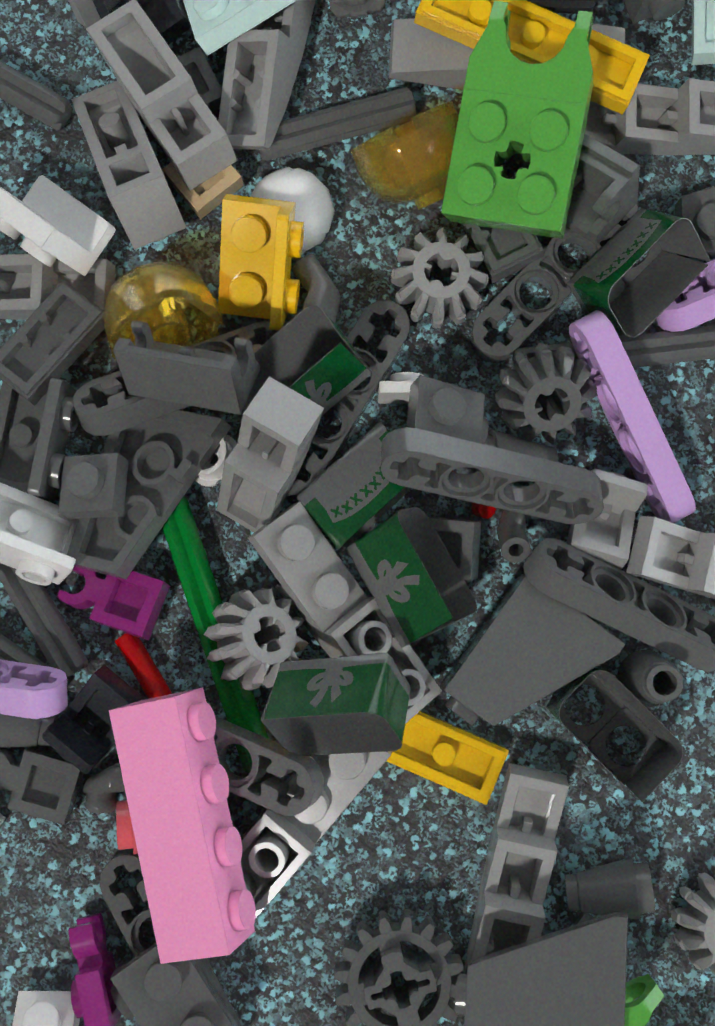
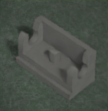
[511,134,640,245]
[113,320,260,415]

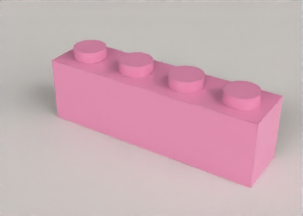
[109,687,256,964]

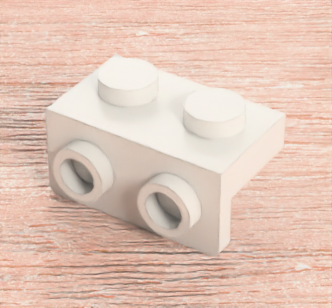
[0,175,116,276]
[0,482,79,586]

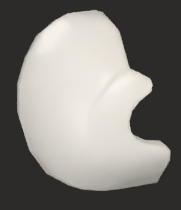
[250,167,335,260]

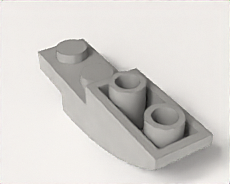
[248,502,442,724]
[240,751,392,919]

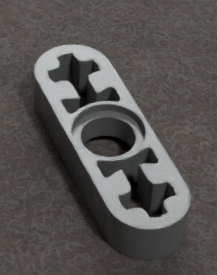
[214,716,324,816]

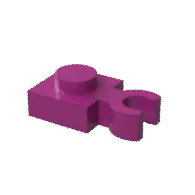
[57,566,170,641]
[68,913,122,1026]

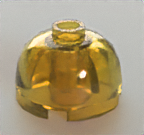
[351,101,459,210]
[103,261,223,361]

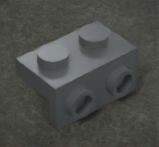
[0,378,79,501]
[110,942,238,1026]

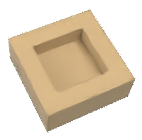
[162,163,244,220]

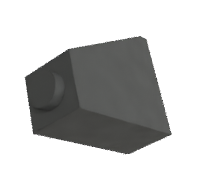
[440,574,625,726]
[455,911,628,1026]

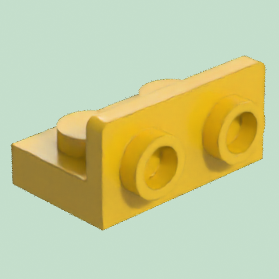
[218,194,304,331]

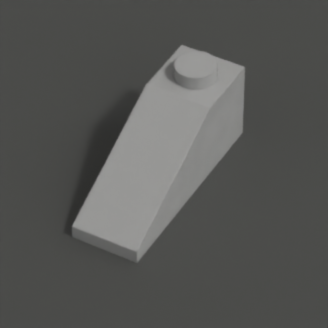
[71,80,187,250]

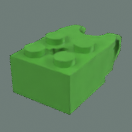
[441,0,593,239]

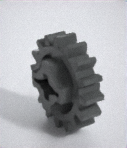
[334,909,464,1026]

